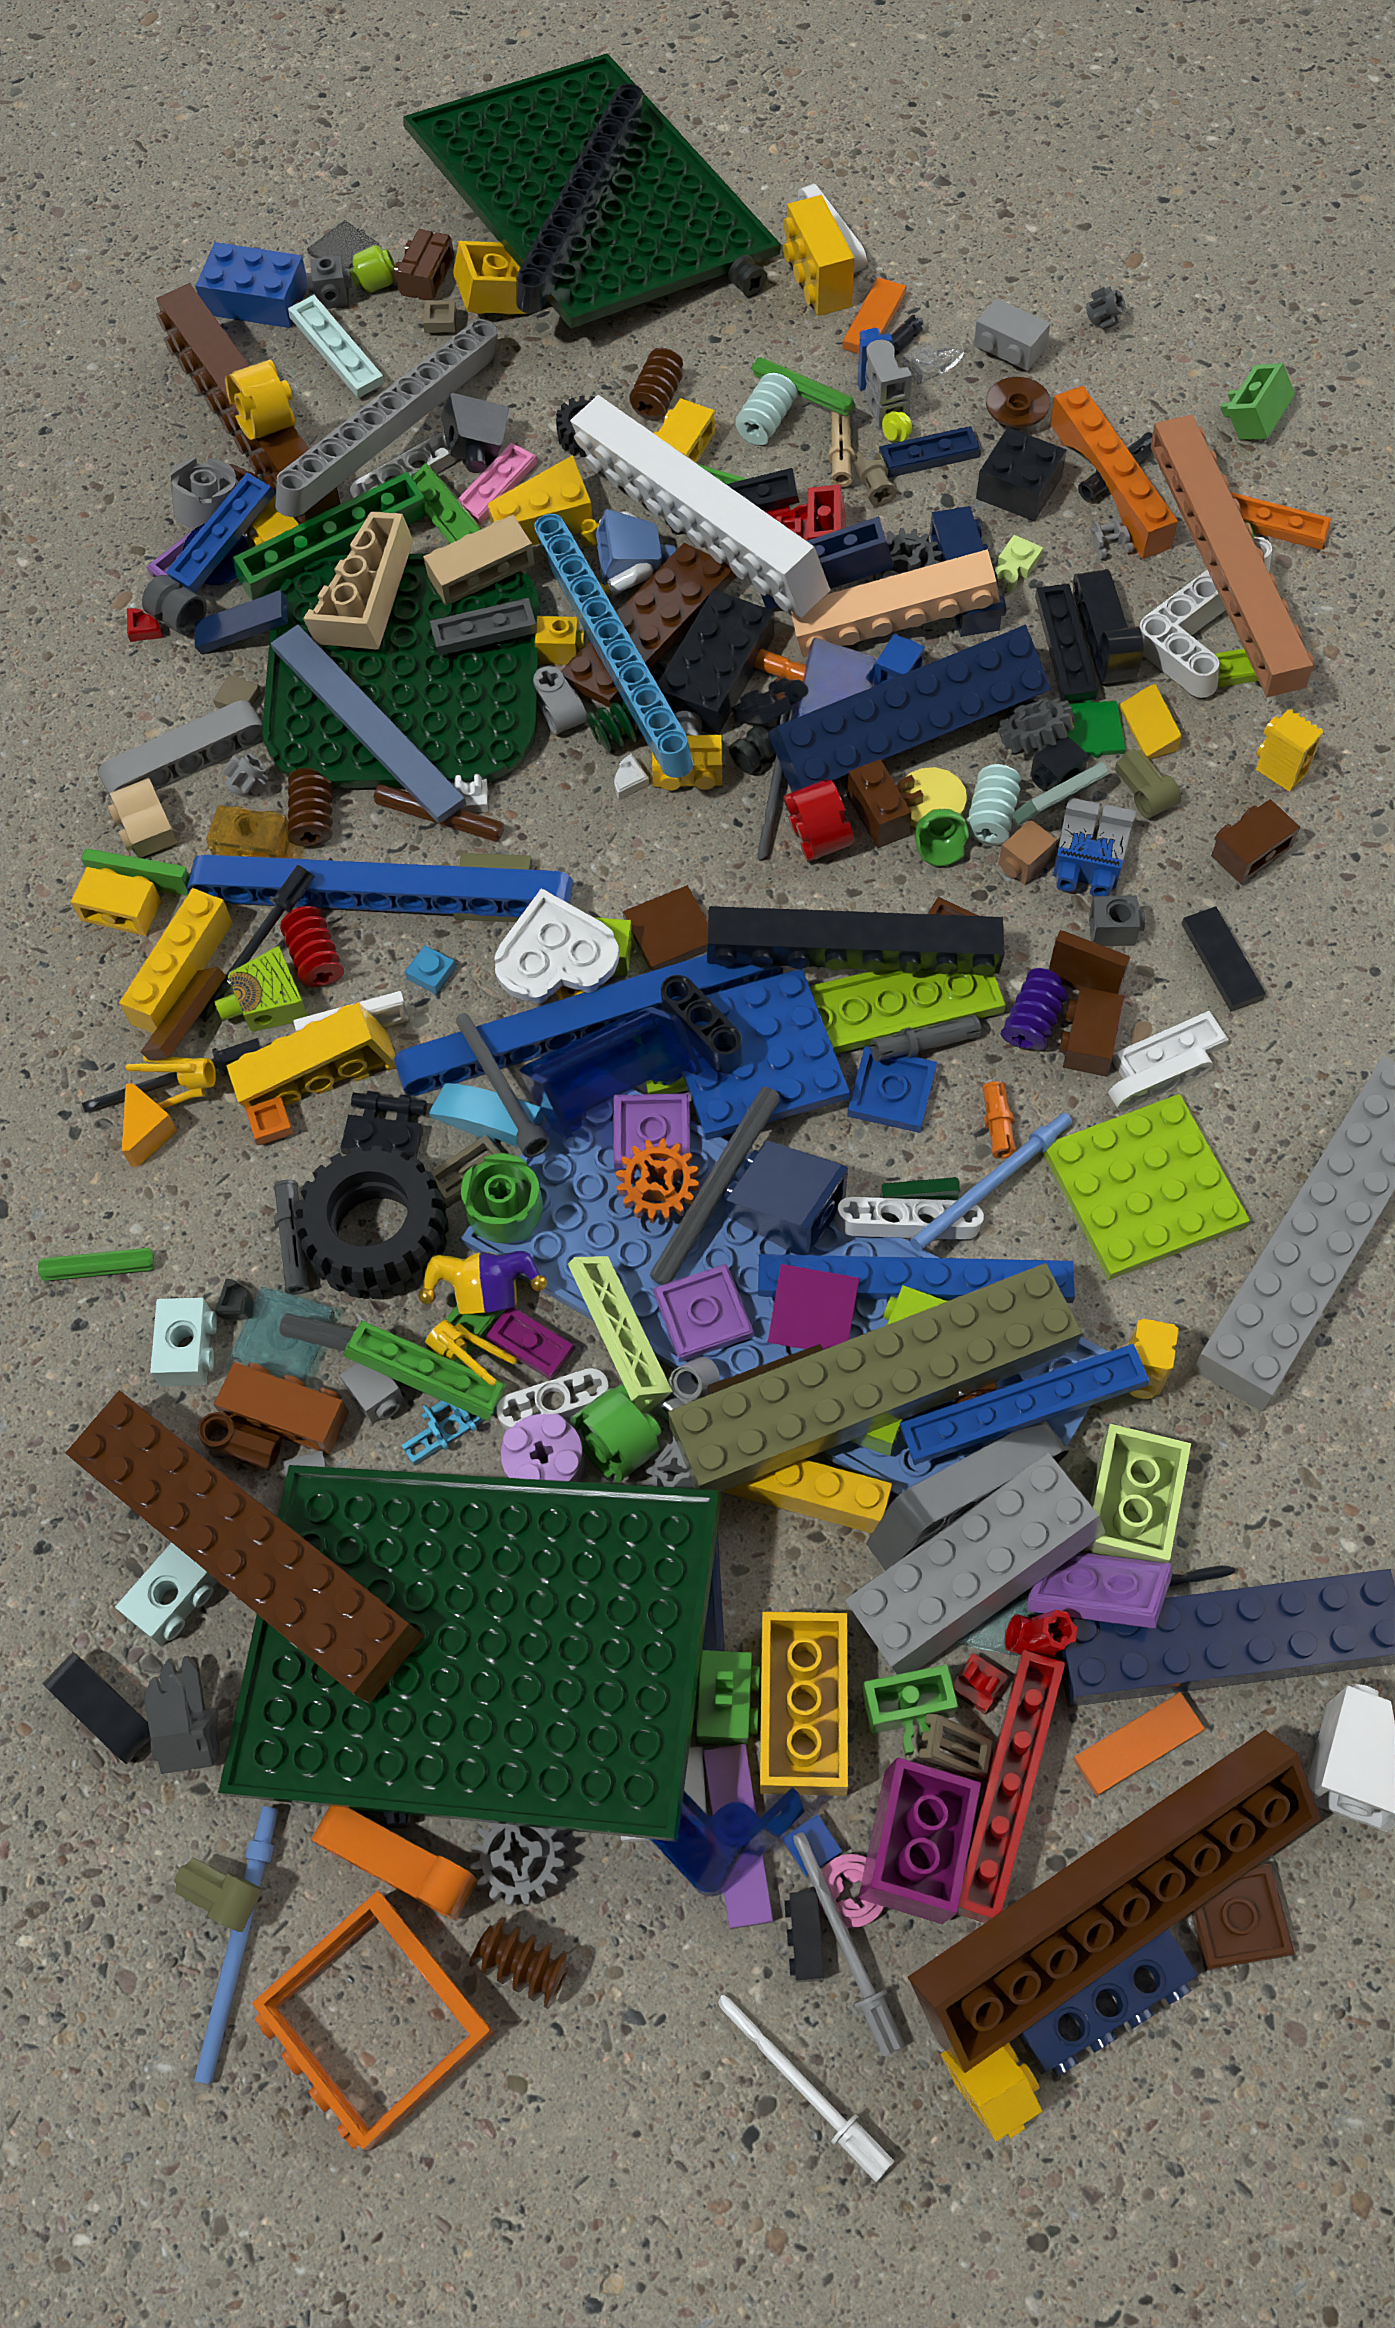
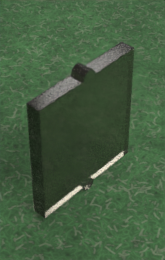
[307,220,379,269]

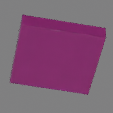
[767,1264,859,1350]

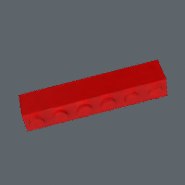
[957,1650,1065,1923]

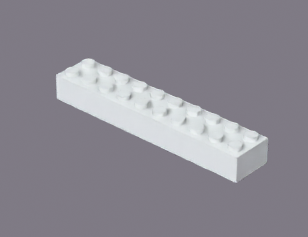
[570,395,831,618]

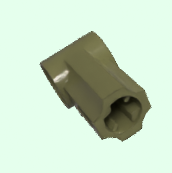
[1115,748,1181,819]
[174,1857,263,1932]

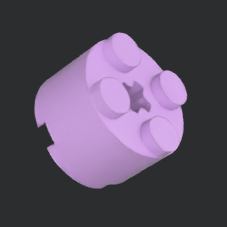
[501,1414,586,1482]

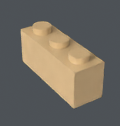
[423,515,535,606]

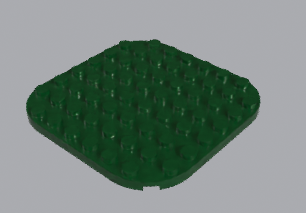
[262,553,540,788]

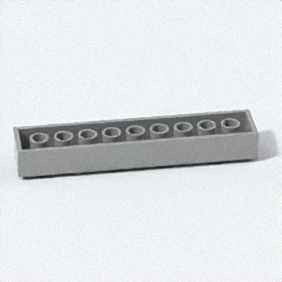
[1192,1056,1395,1411]

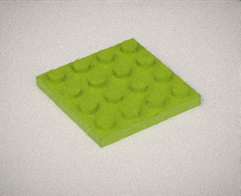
[1043,1094,1250,1280]

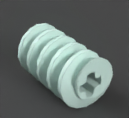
[735,373,798,445]
[966,764,1022,846]

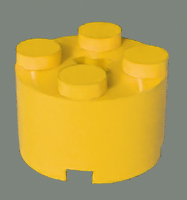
[225,359,296,440]

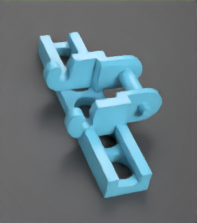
[401,1400,498,1466]

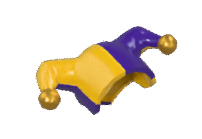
[418,1251,547,1314]

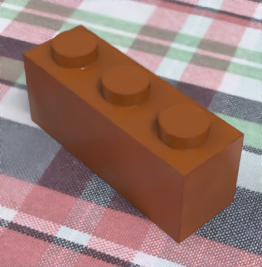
[213,1362,349,1456]

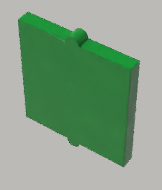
[1066,700,1126,759]

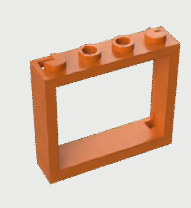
[251,1890,495,2151]

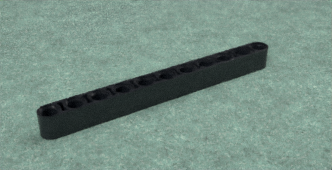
[516,83,643,314]

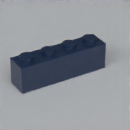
[929,506,1006,637]
[760,516,894,609]

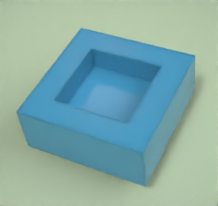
[405,945,456,995]

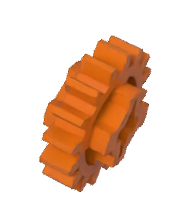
[616,1138,700,1223]

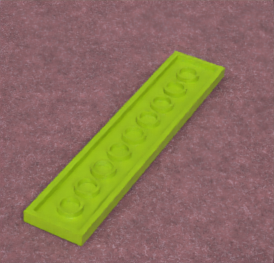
[631,970,1006,1094]

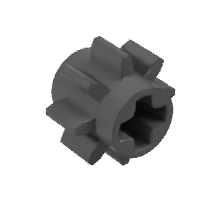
[1086,286,1126,329]

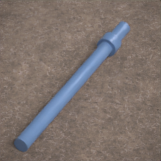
[910,1113,1072,1252]
[194,1806,279,2084]

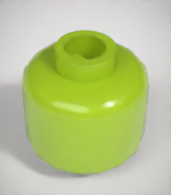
[349,245,395,293]

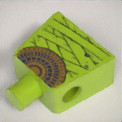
[214,946,308,1032]

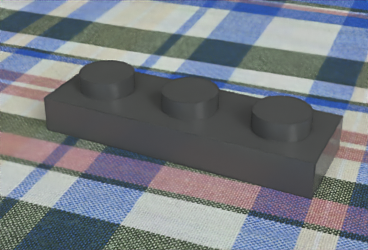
[430,598,537,656]

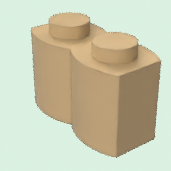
[108,778,178,858]

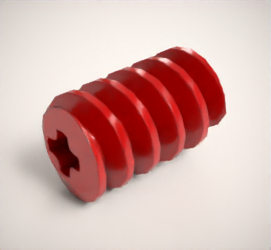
[280,906,345,987]

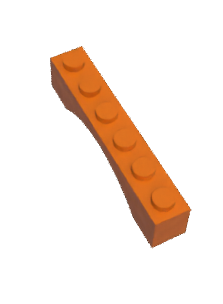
[1050,385,1178,559]

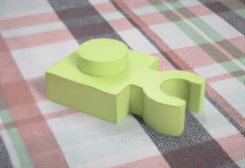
[995,535,1043,592]

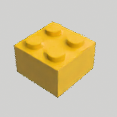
[453,241,526,315]

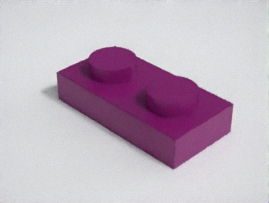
[486,1307,574,1380]

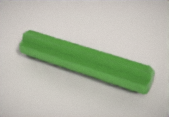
[38,1248,154,1281]

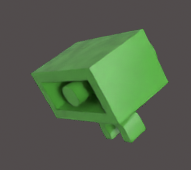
[1220,363,1295,440]
[697,1650,760,1746]
[862,1665,958,1756]

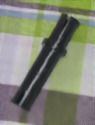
[1078,432,1153,501]

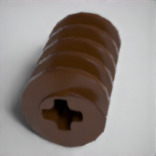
[629,347,683,421]
[287,767,333,847]
[469,1917,568,2009]

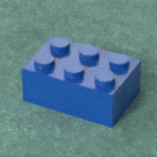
[195,242,308,328]

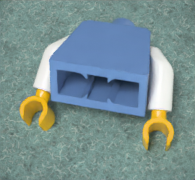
[581,509,676,599]

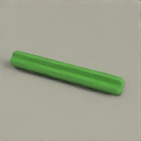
[751,357,856,416]

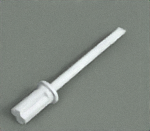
[718,1995,895,2182]

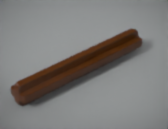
[373,784,504,842]

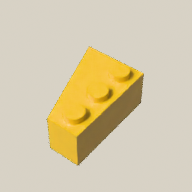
[487,455,593,546]

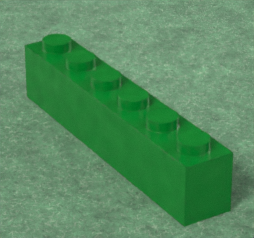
[233,471,425,600]

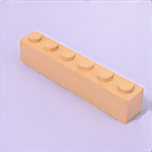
[791,549,1000,657]

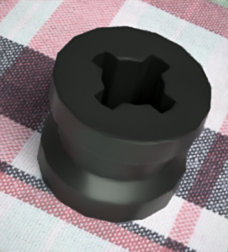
[728,255,767,297]

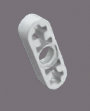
[1108,1047,1213,1111]
[497,1368,609,1431]

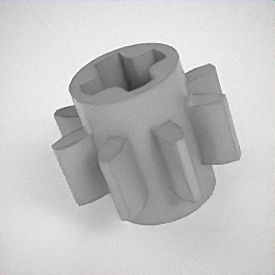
[223,753,268,797]

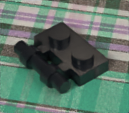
[731,678,809,724]
[340,1090,427,1160]

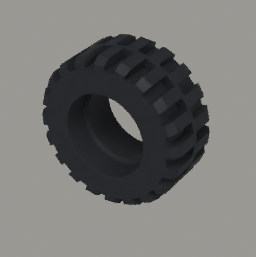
[295,1145,449,1299]

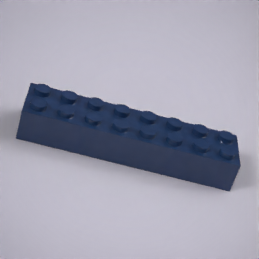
[768,624,1051,792]
[1057,1569,1395,1707]

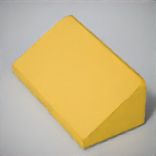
[1119,684,1181,759]

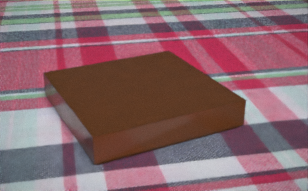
[623,885,708,971]
[1049,930,1130,994]
[1191,1863,1295,1971]

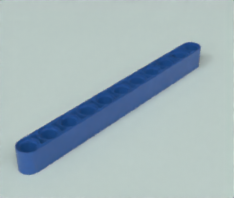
[187,855,573,917]
[394,954,784,1096]

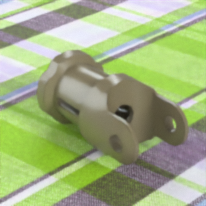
[854,451,897,506]

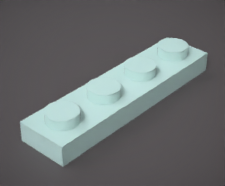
[288,295,384,398]

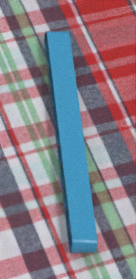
[534,514,694,778]

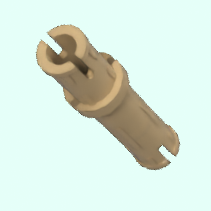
[829,409,854,487]

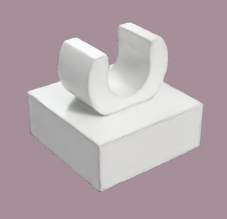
[452,774,489,813]

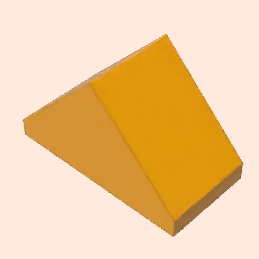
[122,1083,178,1167]

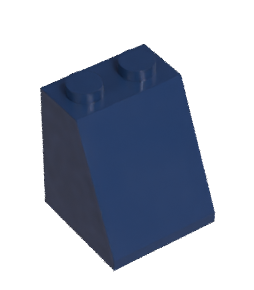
[724,1141,848,1255]

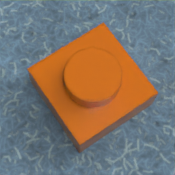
[245,1096,294,1146]

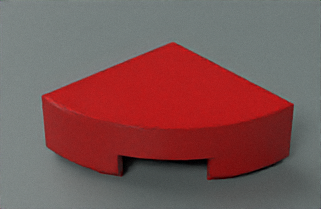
[127,608,163,642]

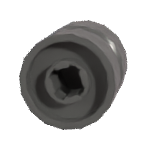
[142,575,207,635]

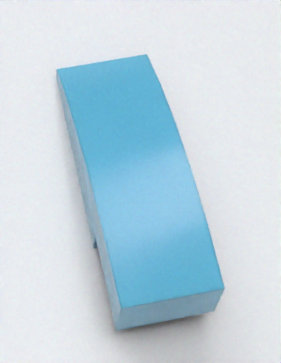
[428,1083,544,1148]

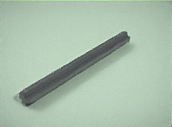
[650,1086,780,1285]

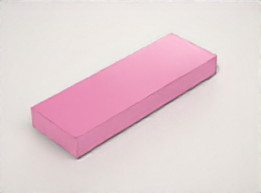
[458,443,538,526]

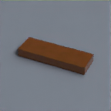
[141,967,226,1060]

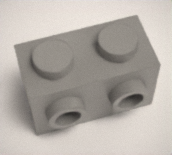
[974,298,1051,371]

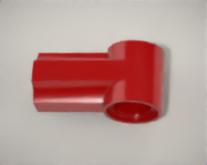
[1004,1610,1078,1659]

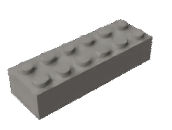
[845,1452,1106,1675]

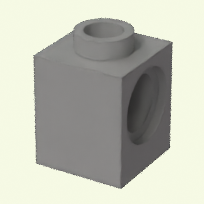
[339,1363,405,1424]

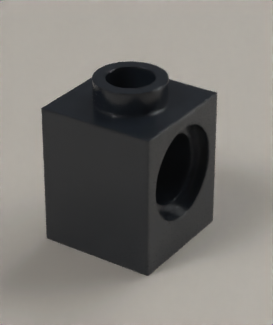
[1030,736,1089,791]

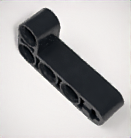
[1072,569,1144,684]

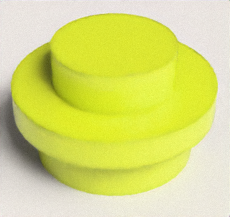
[882,411,912,443]

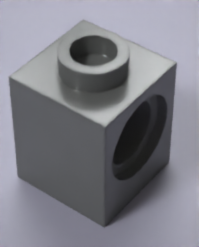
[1088,895,1145,946]

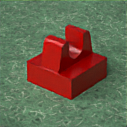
[952,1653,1009,1715]

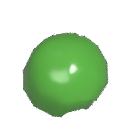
[915,809,969,866]

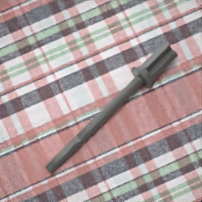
[758,704,800,861]

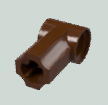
[197,1412,282,1471]

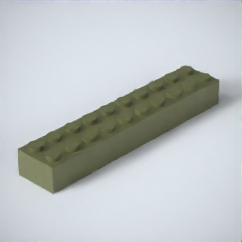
[668,1263,1082,1492]

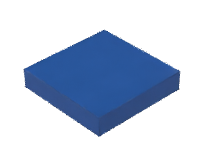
[847,1046,937,1133]

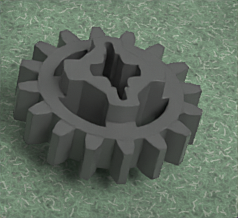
[873,528,942,581]
[998,697,1076,753]

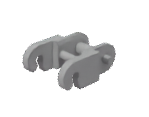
[1090,517,1133,559]

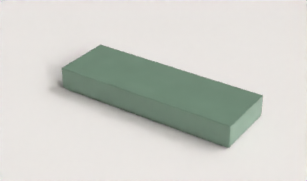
[1012,761,1109,824]

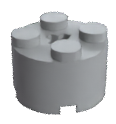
[171,458,237,531]

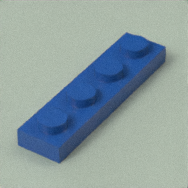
[166,473,275,593]

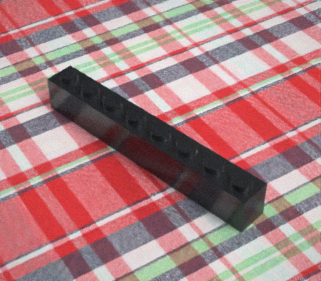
[707,906,1005,976]

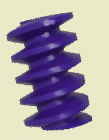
[1000,968,1068,1050]

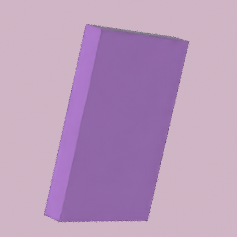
[1028,1552,1172,1628]

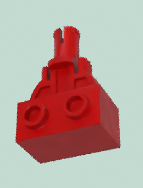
[776,484,846,541]

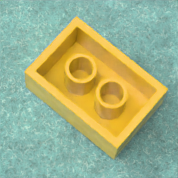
[783,194,855,316]

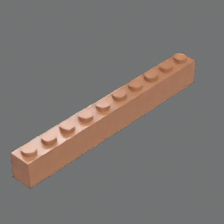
[1151,414,1314,698]

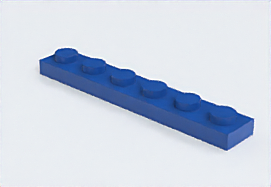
[900,1343,1149,1465]

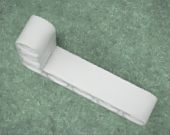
[1140,537,1272,698]

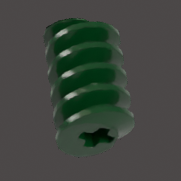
[587,700,641,752]

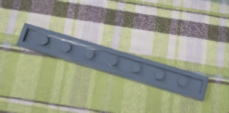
[271,625,466,824]

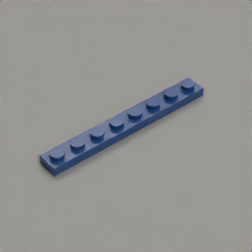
[758,1254,1075,1303]

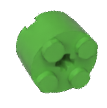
[461,1153,543,1243]
[570,1385,661,1483]

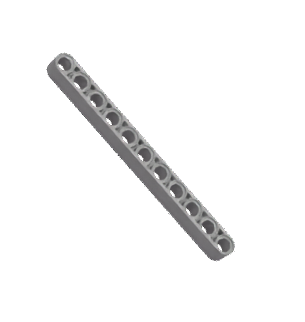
[275,319,498,517]

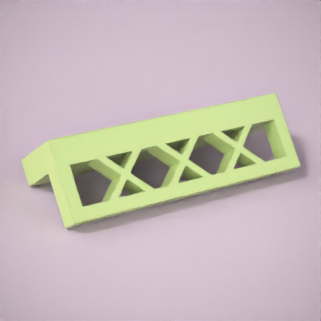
[568,1256,673,1413]

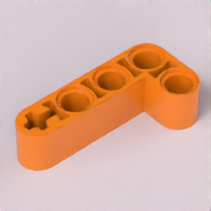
[310,1806,478,1921]

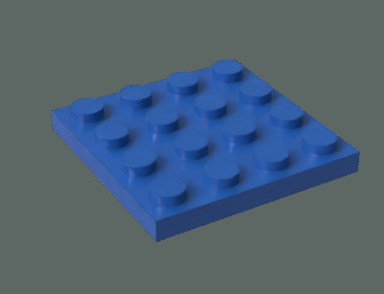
[662,969,850,1140]

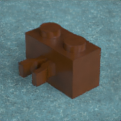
[847,759,924,849]

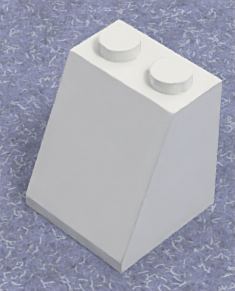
[1307,1684,1395,1832]

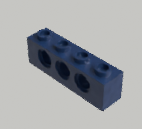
[1018,1929,1198,2077]

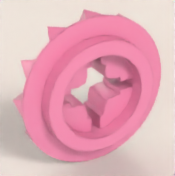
[817,1854,884,1928]

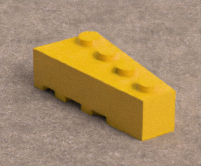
[226,1002,396,1108]

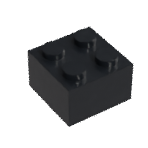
[976,427,1067,522]

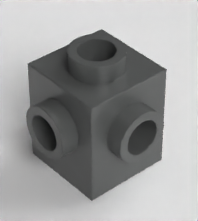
[306,255,352,309]

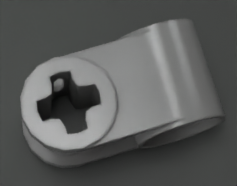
[533,666,587,735]
[650,1357,719,1422]

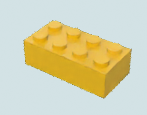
[760,1612,848,1796]

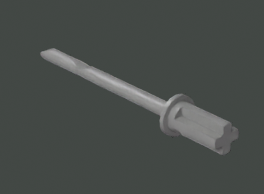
[793,1832,905,2056]

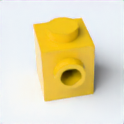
[535,616,585,665]

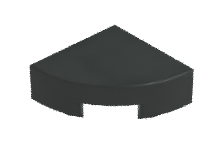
[215,1279,254,1319]

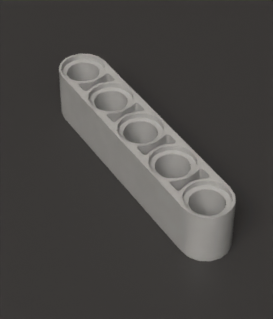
[98,700,263,801]

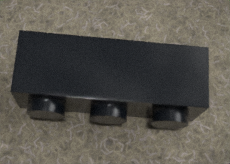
[784,1891,824,1983]

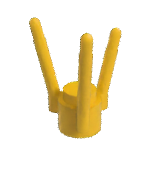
[125,1056,216,1109]
[425,1319,517,1386]

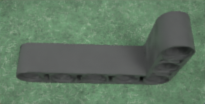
[866,1421,1069,1571]

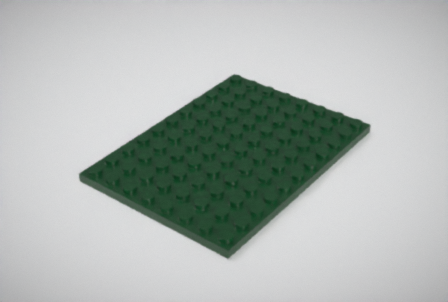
[403,53,781,328]
[218,1465,722,1842]

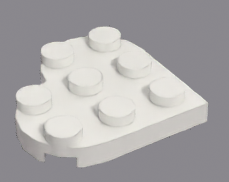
[495,888,620,1004]

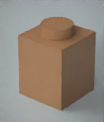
[998,819,1057,885]

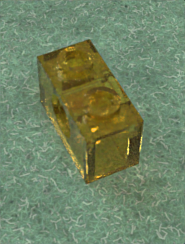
[206,805,290,858]

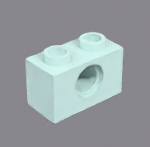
[150,1298,217,1386]
[115,1542,217,1647]

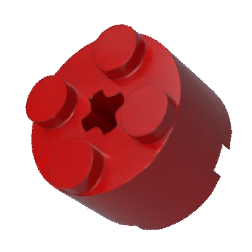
[783,779,855,862]

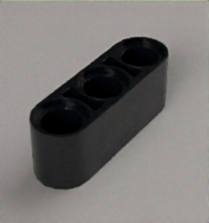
[660,975,742,1073]
[42,1652,151,1764]

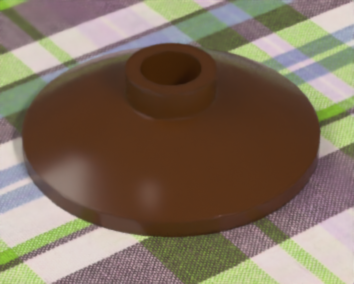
[986,377,1050,428]

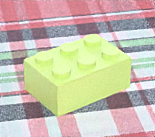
[1080,1424,1191,1563]

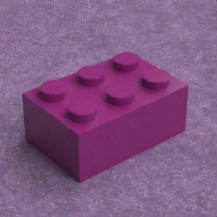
[858,1757,981,1924]

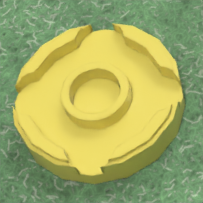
[905,767,967,829]

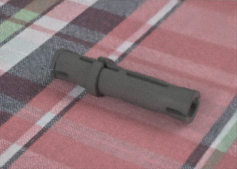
[870,1014,981,1062]
[273,1179,310,1295]

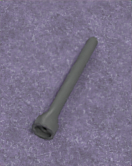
[456,1013,551,1158]

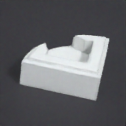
[614,754,649,800]

